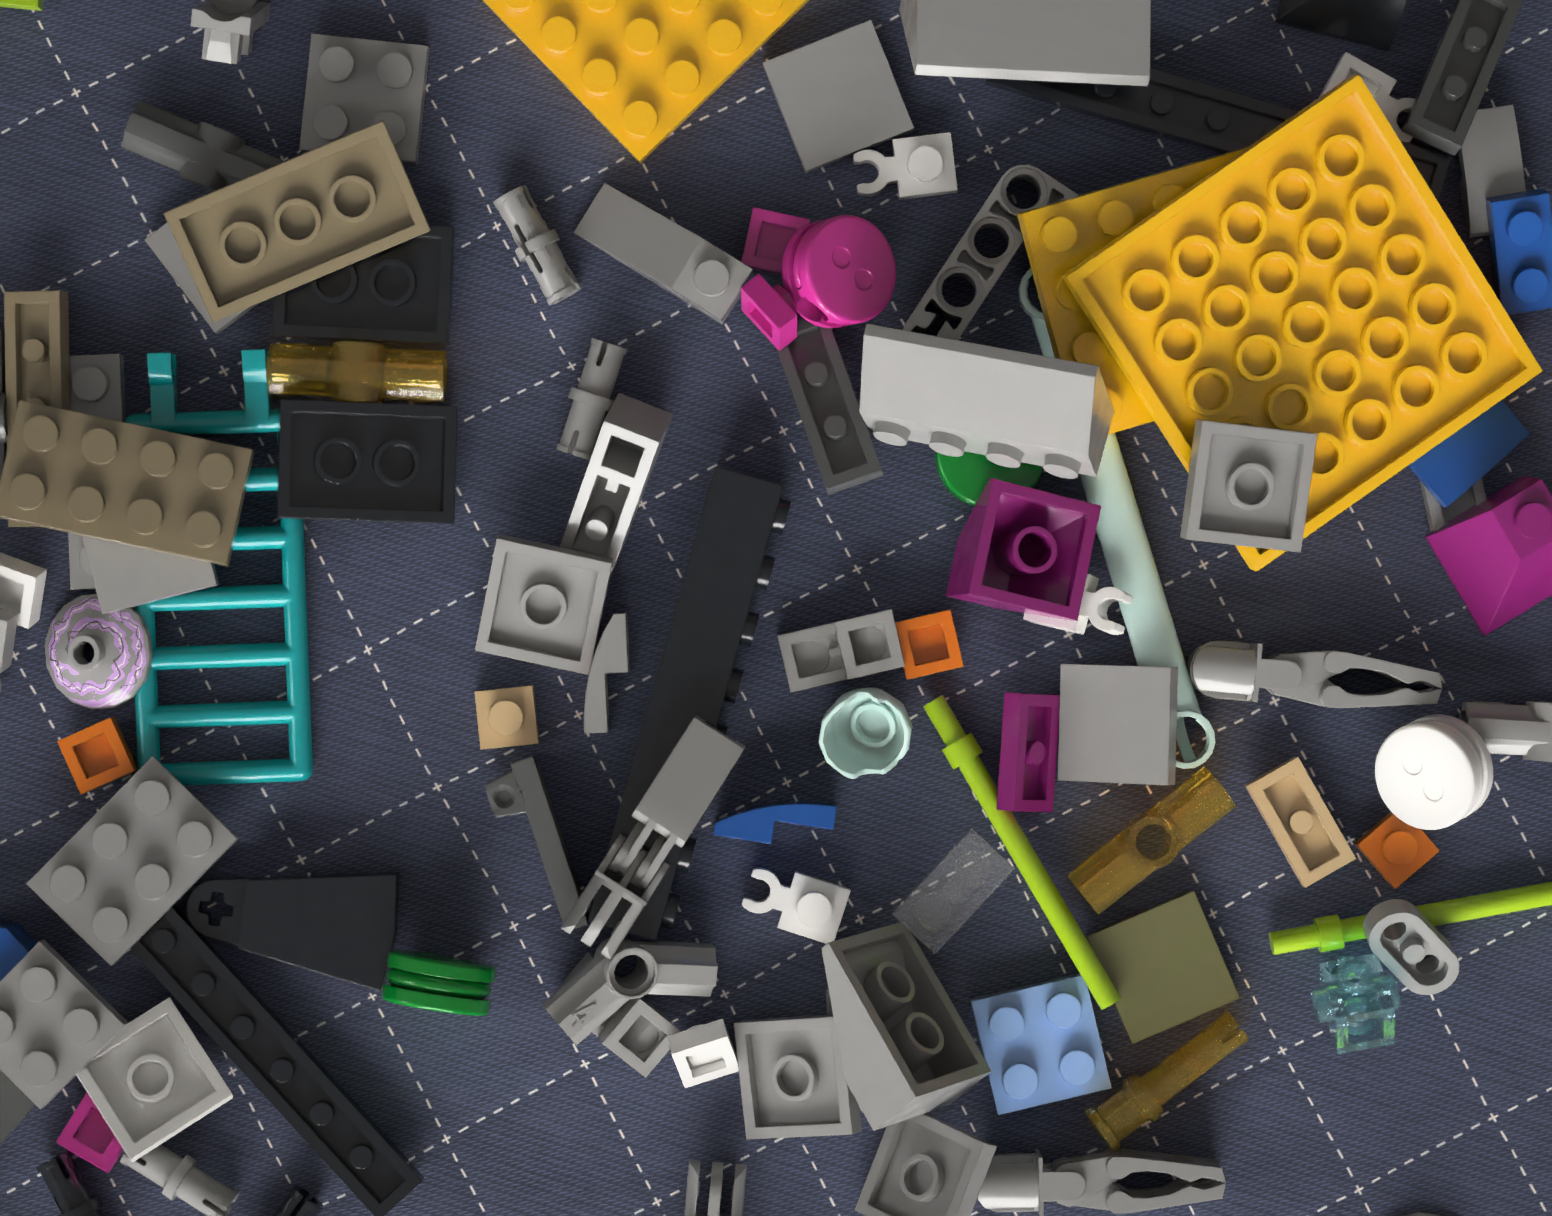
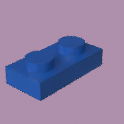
[1486,188,1552,315]

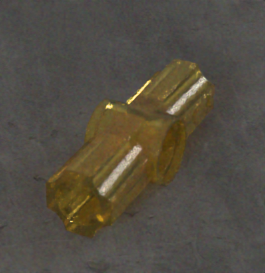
[266,341,448,403]
[1066,766,1236,915]

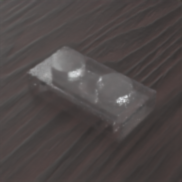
[892,828,1015,954]

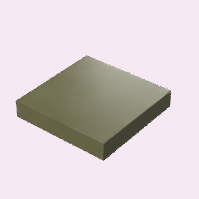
[1085,889,1240,1044]

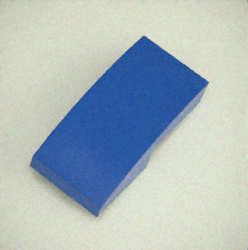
[1408,400,1530,508]
[713,801,837,844]

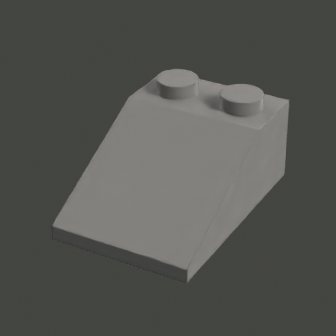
[821,921,992,1131]

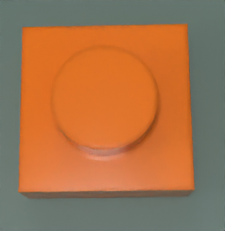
[895,610,964,680]
[57,717,138,795]
[1354,811,1440,889]

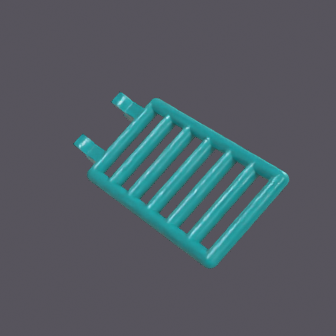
[125,349,313,786]

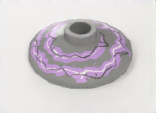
[45,594,153,709]

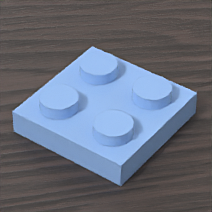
[970,973,1112,1115]

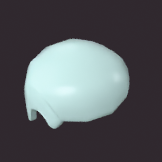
[818,687,912,779]

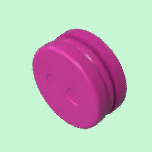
[781,215,896,328]

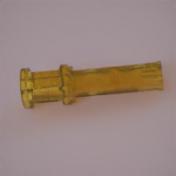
[1083,1011,1249,1153]

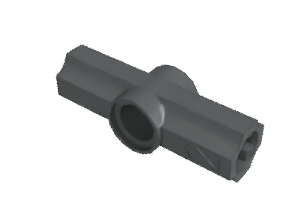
[121,101,284,192]

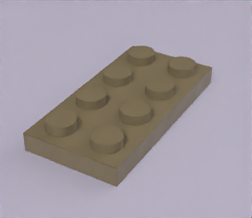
[163,120,431,323]
[0,400,254,567]

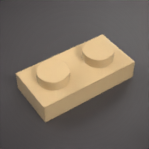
[1245,756,1356,888]

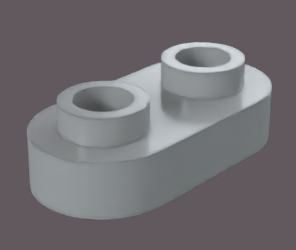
[1363,899,1460,995]

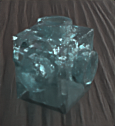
[1311,953,1401,1054]

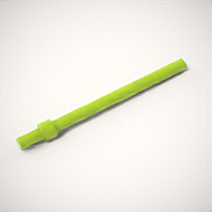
[923,695,1121,1010]
[1269,881,1552,955]

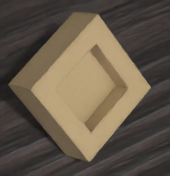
[474,685,540,750]

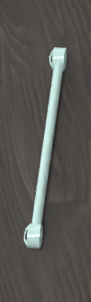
[1018,268,1216,769]

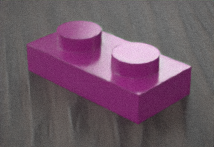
[997,692,1060,812]

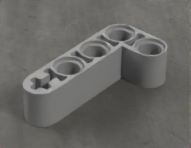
[903,165,1079,340]

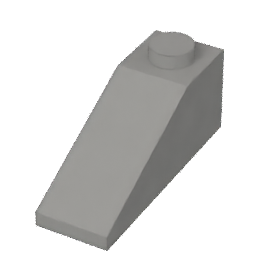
[574,183,753,325]
[560,393,673,583]

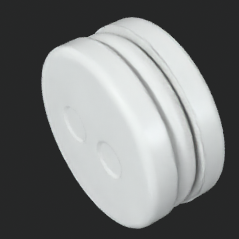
[1375,714,1493,830]

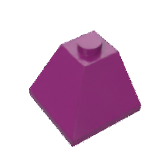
[1424,475,1552,636]
[946,478,1101,621]

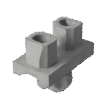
[190,0,271,64]

